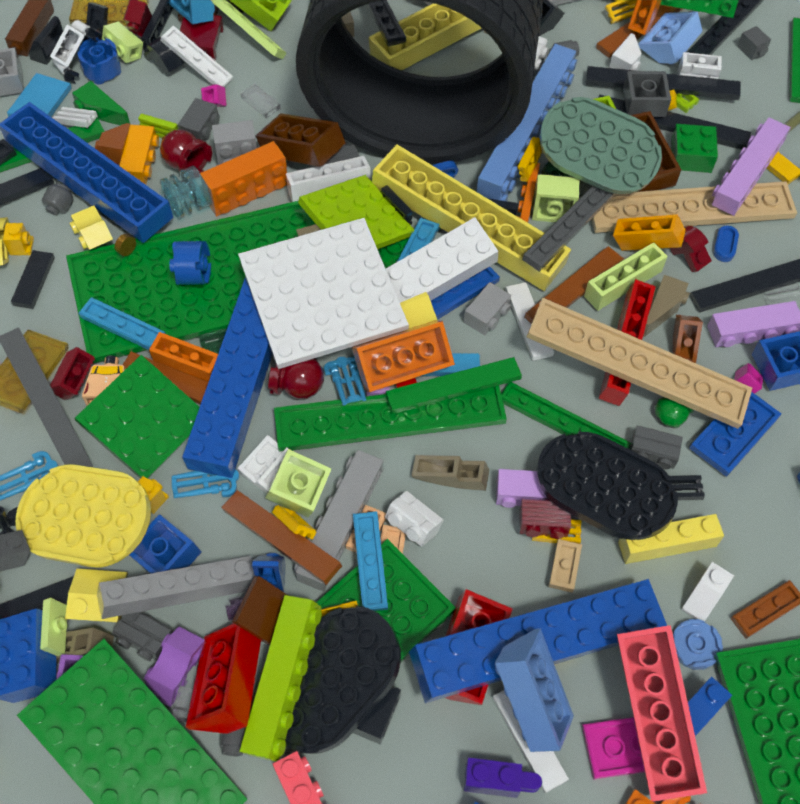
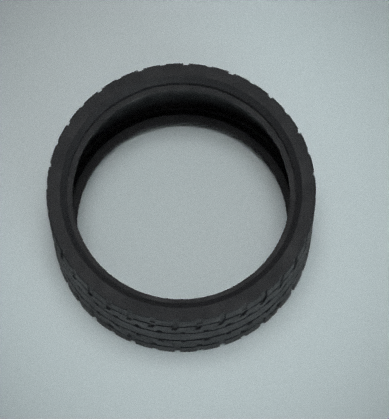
[296,0,542,164]

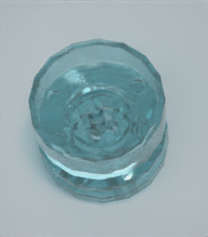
[160,165,212,219]

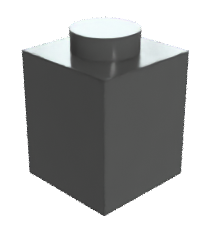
[737,26,771,60]

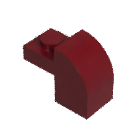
[670,225,712,272]

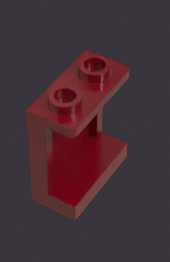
[180,15,224,61]

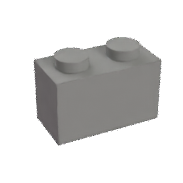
[463,282,511,336]

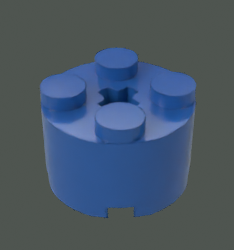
[77,37,121,85]
[169,241,211,285]

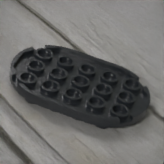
[536,432,678,540]
[285,606,401,754]

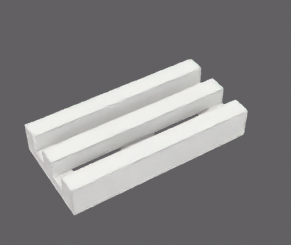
[52,107,98,128]

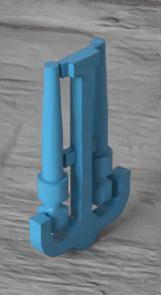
[324,357,366,405]
[0,451,58,501]
[172,470,239,498]

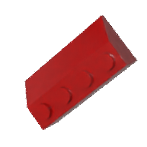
[445,589,513,705]
[186,623,261,734]

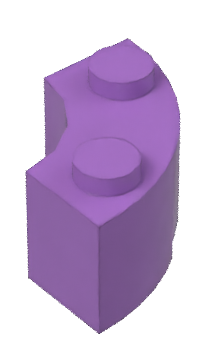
[144,626,205,708]

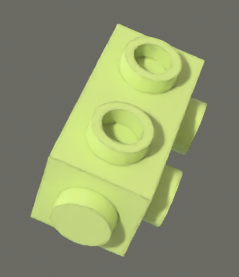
[102,21,143,63]

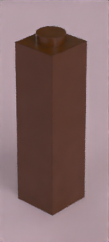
[5,0,54,57]

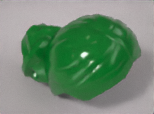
[655,397,694,428]

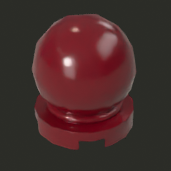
[160,129,213,179]
[268,358,324,399]

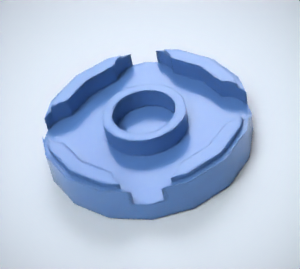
[673,619,723,670]

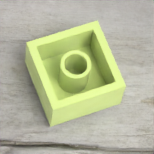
[532,174,579,222]
[265,449,331,517]

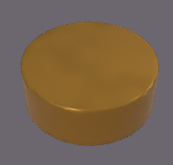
[115,234,136,256]

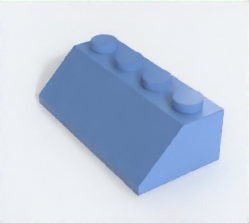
[495,628,574,752]

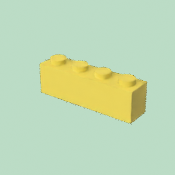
[618,514,724,564]

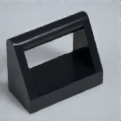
[29,16,63,65]

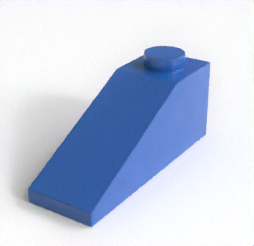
[252,553,286,592]
[688,676,732,736]

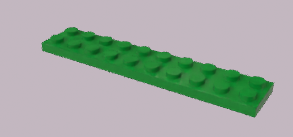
[274,385,507,452]

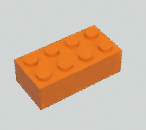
[200,141,287,217]
[352,320,455,392]

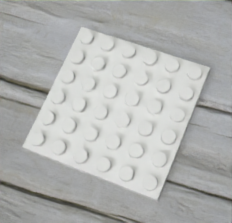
[238,218,409,369]

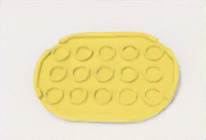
[16,465,151,568]

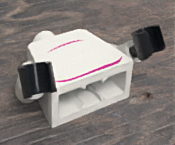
[50,20,102,84]

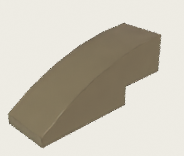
[412,455,489,491]

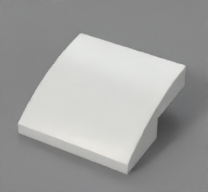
[237,435,288,493]

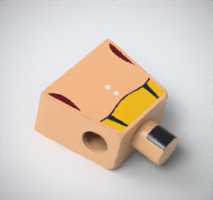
[82,355,126,406]

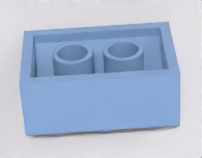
[638,11,703,64]

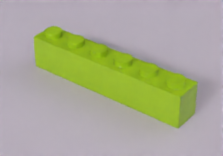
[239,595,322,762]

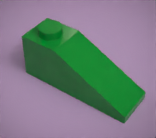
[72,81,130,126]

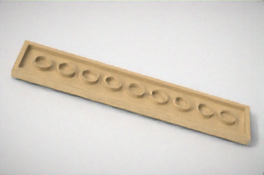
[592,181,797,233]
[526,298,752,429]

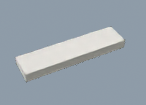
[160,25,233,87]
[505,282,554,361]
[493,690,569,794]

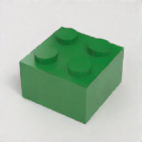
[671,124,718,173]

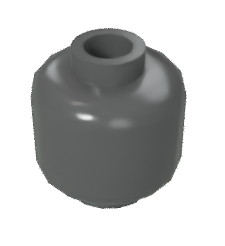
[41,183,73,215]

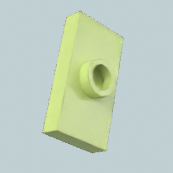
[40,598,67,656]

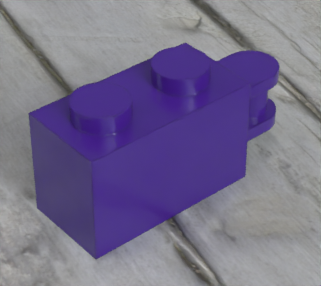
[464,758,542,798]

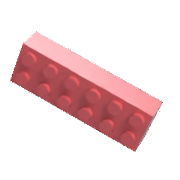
[617,625,707,802]

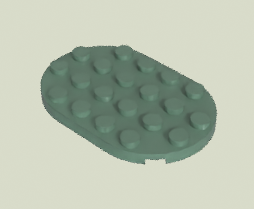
[540,97,662,194]

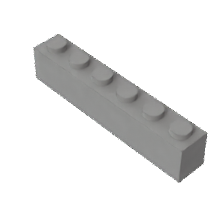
[294,450,383,592]
[97,556,255,619]

